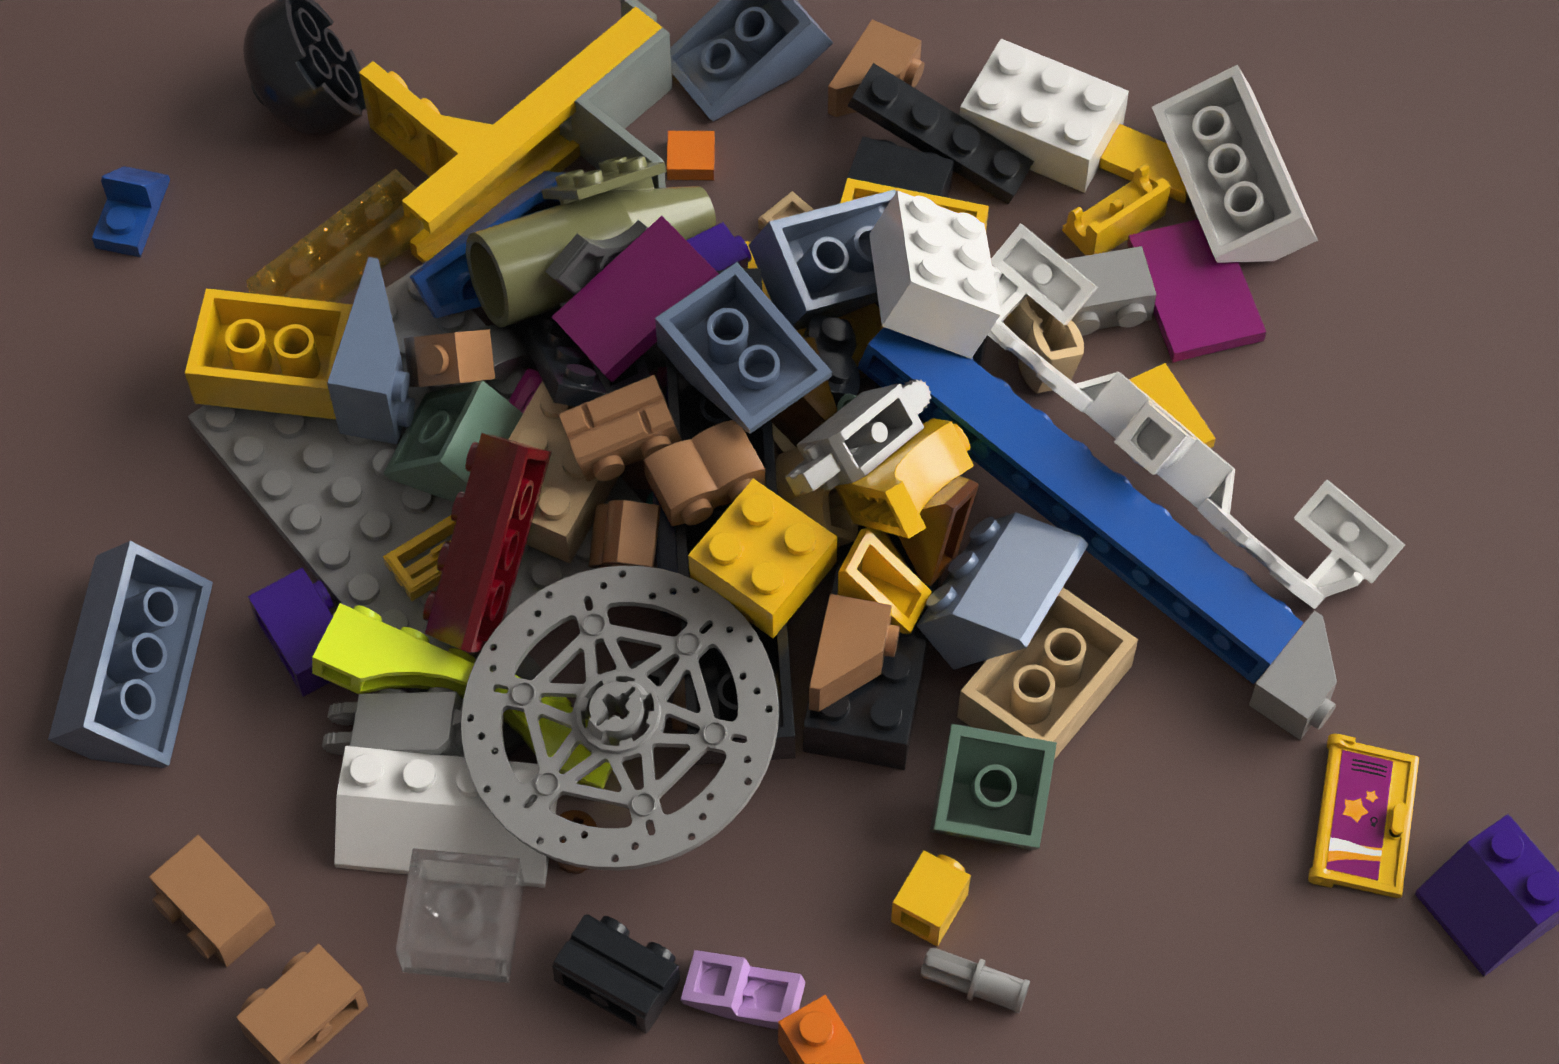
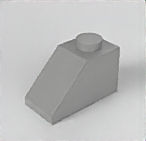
[1249,610,1337,740]

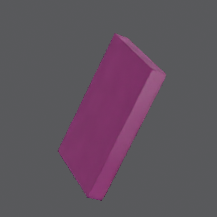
[552,215,719,382]
[1127,219,1266,363]

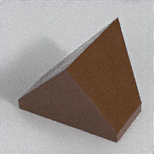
[898,476,979,586]

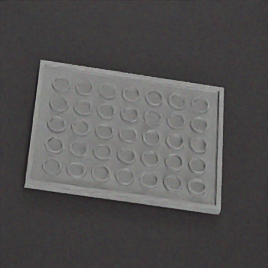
[188,261,643,693]

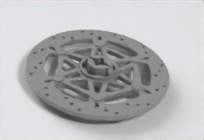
[461,566,779,871]

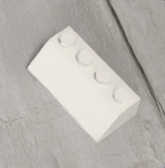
[1152,65,1318,263]
[334,746,558,888]

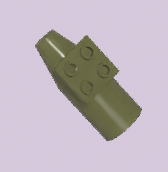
[466,156,716,327]

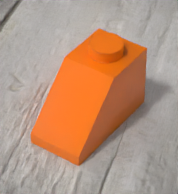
[778,995,865,1064]

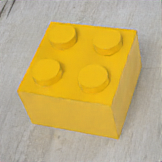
[688,478,837,639]

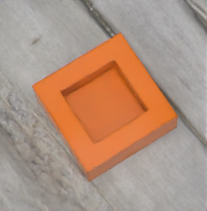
[667,131,715,180]

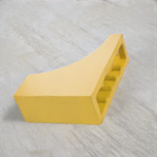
[835,418,974,538]

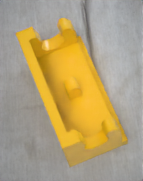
[1062,164,1171,256]

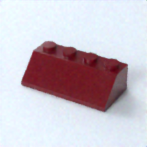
[423,433,552,652]

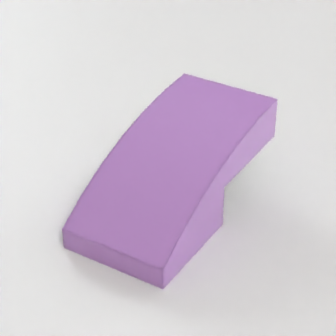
[681,950,806,1030]

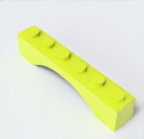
[312,603,612,789]

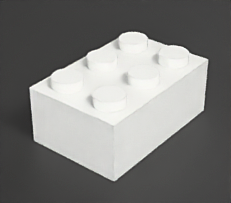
[959,39,1129,193]
[869,190,1001,359]

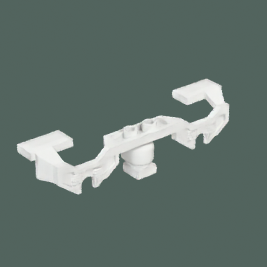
[988,223,1405,609]

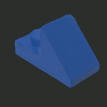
[92,166,170,257]

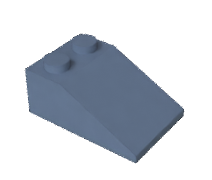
[670,0,834,121]
[749,189,896,331]
[327,257,415,444]
[655,262,832,434]

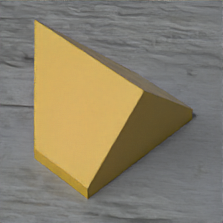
[838,527,932,634]

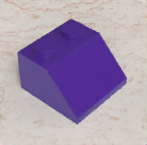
[1415,814,1559,977]

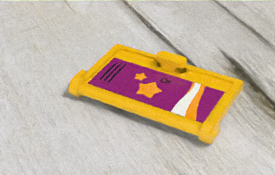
[1308,734,1419,898]

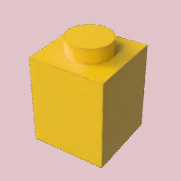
[891,850,971,947]

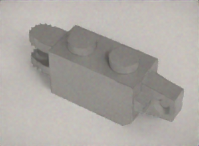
[785,379,932,495]
[322,687,504,757]

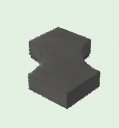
[545,220,648,296]

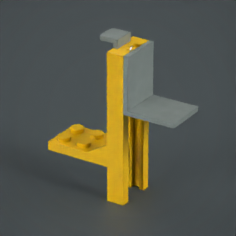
[359,0,672,263]

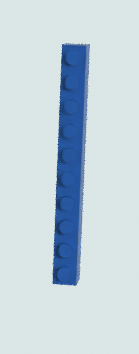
[858,327,1304,684]

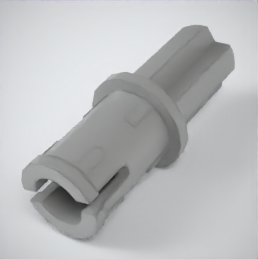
[921,948,1030,1013]

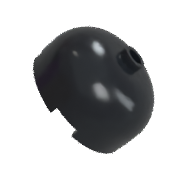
[243,0,366,135]

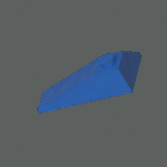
[409,171,564,318]

